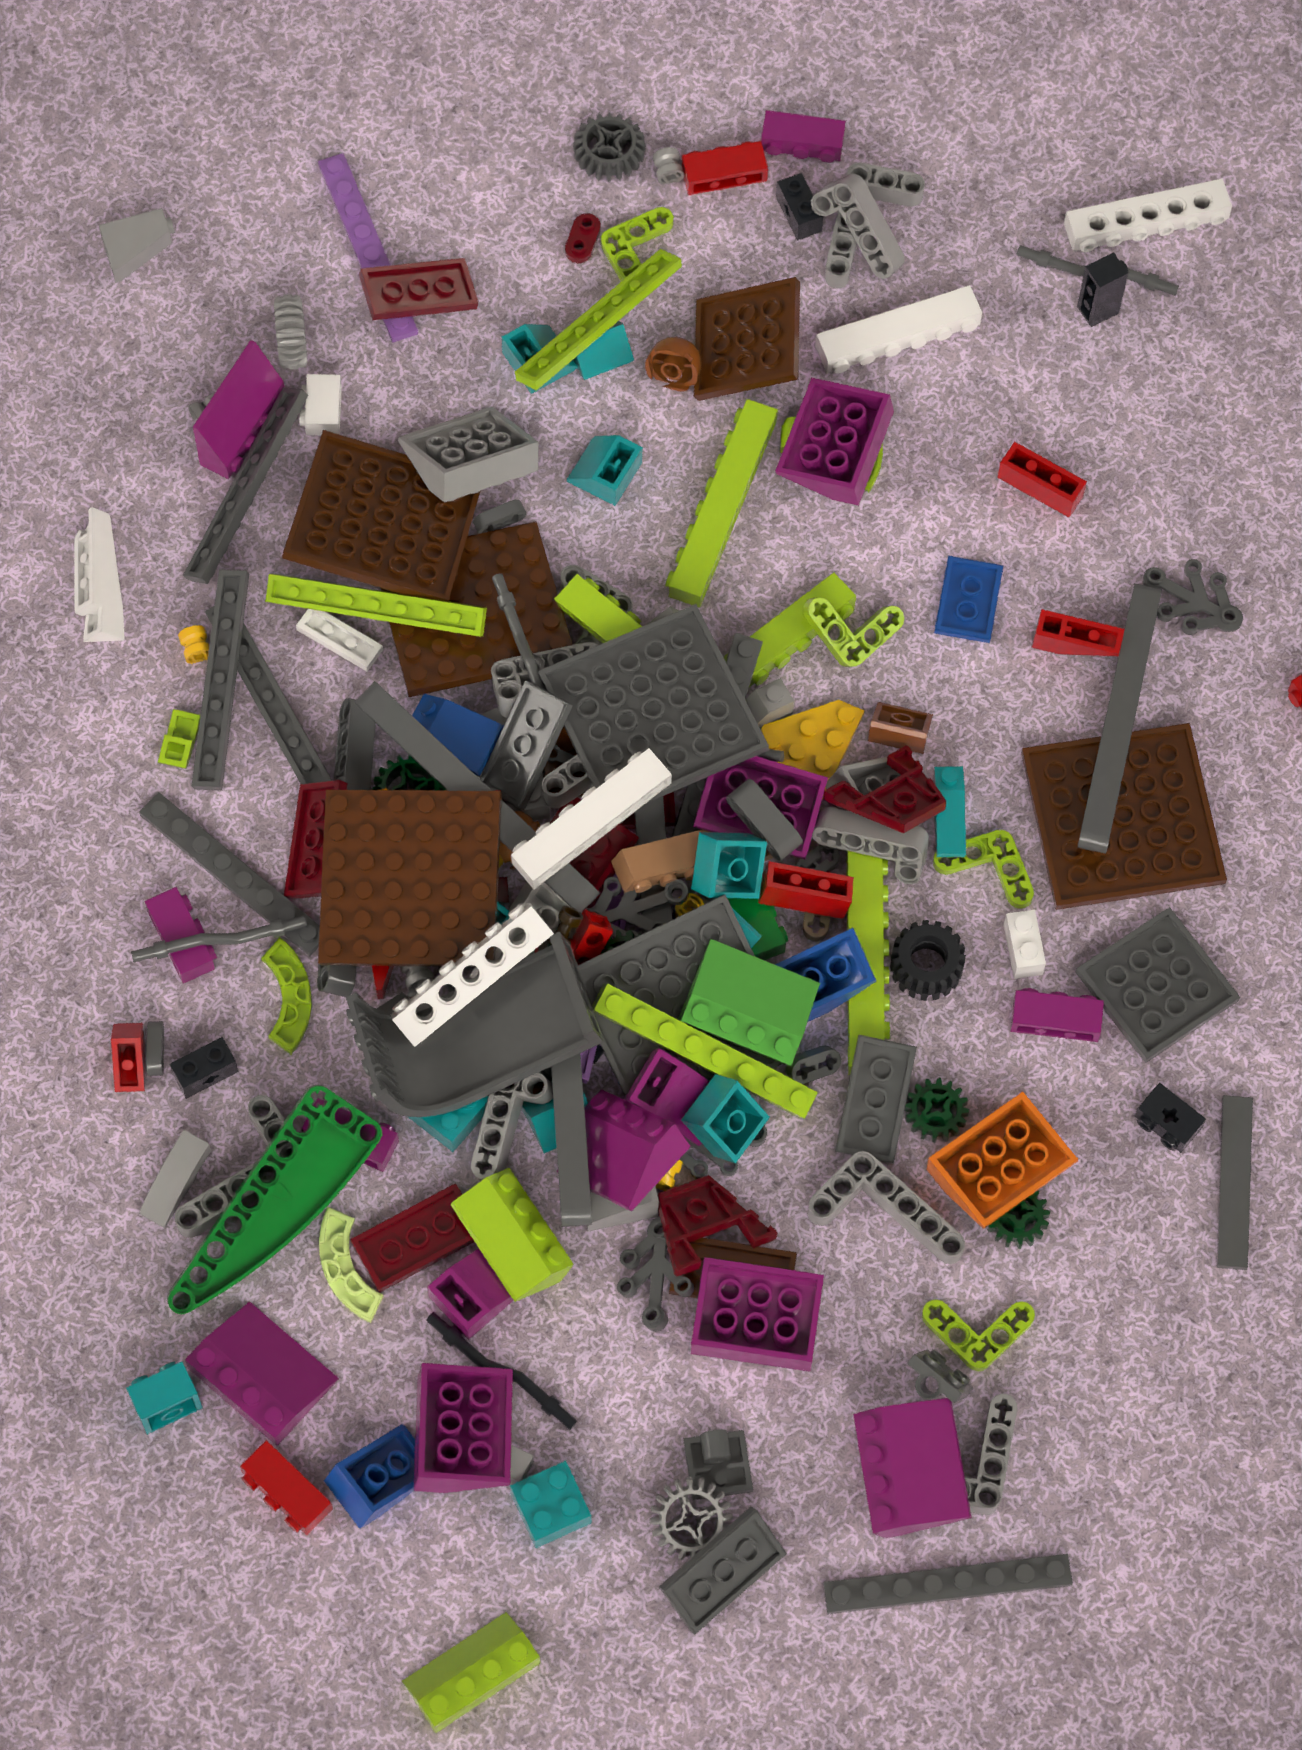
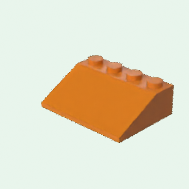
[926,1091,1079,1229]

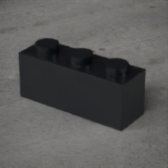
[1077,252,1129,327]

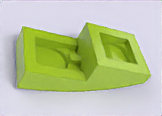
[158,709,200,769]

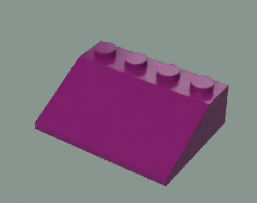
[193,340,284,479]
[775,377,894,506]
[693,756,828,860]
[556,1089,691,1212]
[690,1257,824,1372]
[185,1301,339,1446]
[414,1363,513,1493]
[853,1398,972,1538]

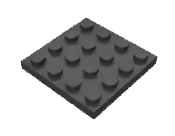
[1075,907,1240,1063]

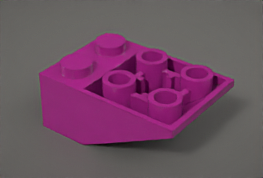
[624,1048,710,1147]
[427,1248,514,1340]

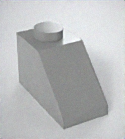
[745,678,794,729]

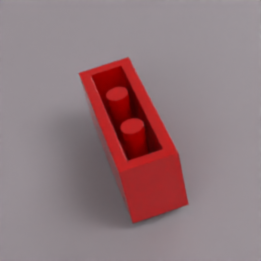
[681,141,768,195]
[997,441,1087,518]
[758,861,854,919]
[240,1440,333,1535]

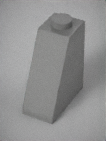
[99,208,175,283]
[586,1186,659,1232]

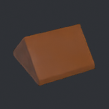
[868,702,933,754]

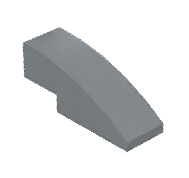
[139,1130,211,1228]

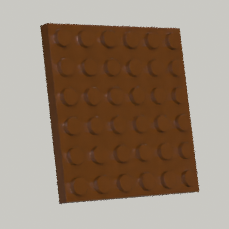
[282,430,481,601]
[379,521,572,698]
[1021,723,1227,910]
[318,790,502,967]

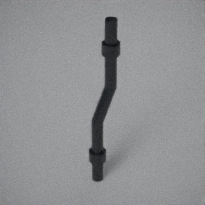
[426,1312,578,1430]

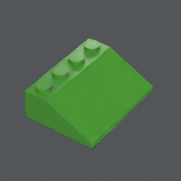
[678,939,820,1066]

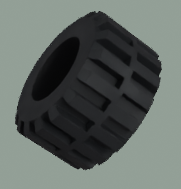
[890,920,966,1001]

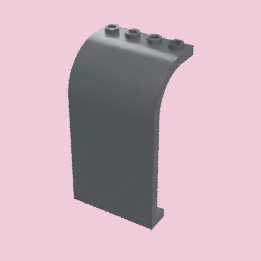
[346,931,604,1117]

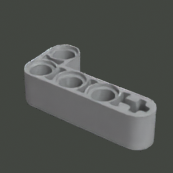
[811,174,905,279]
[491,642,598,718]
[812,807,929,884]
[471,1073,553,1180]
[965,1394,1017,1515]

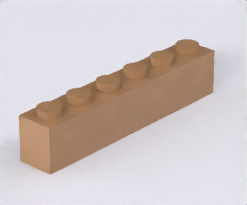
[611,830,774,893]

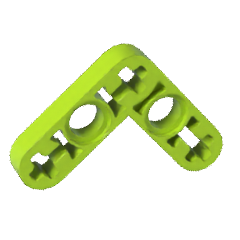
[601,207,674,281]
[803,597,904,667]
[933,830,1034,909]
[922,1299,1035,1371]

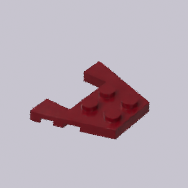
[824,745,946,833]
[658,1175,778,1277]

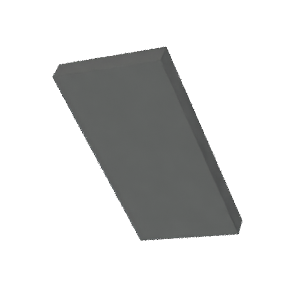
[480,680,573,810]
[835,1035,917,1163]
[659,1506,787,1635]

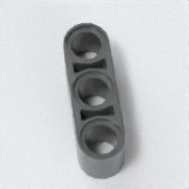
[726,779,803,862]

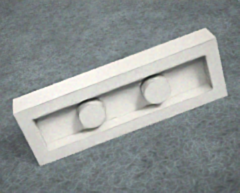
[296,609,383,672]

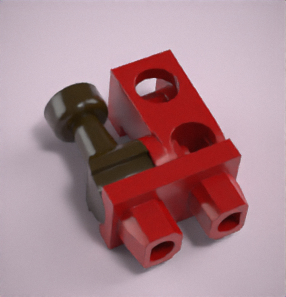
[534,906,613,965]

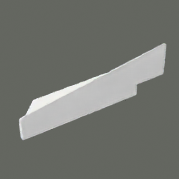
[74,507,125,642]

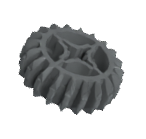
[573,111,646,182]

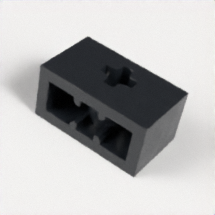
[776,173,824,241]
[170,1037,239,1099]
[1134,1082,1206,1153]

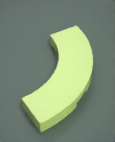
[319,1207,384,1323]

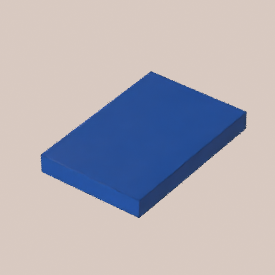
[934,556,1004,643]

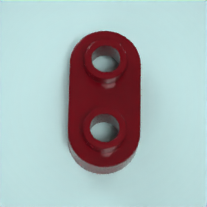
[565,213,601,264]

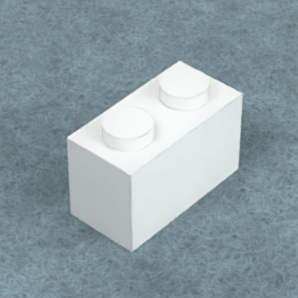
[300,374,342,436]
[1003,910,1046,979]

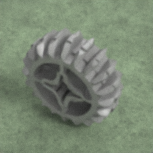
[274,294,308,370]
[650,1476,733,1560]

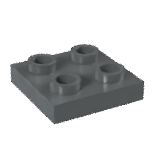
[907,1349,974,1403]
[683,1429,753,1501]

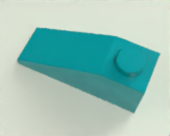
[933,766,966,857]

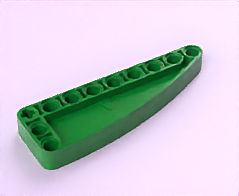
[167,1085,382,1314]

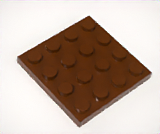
[694,277,800,401]

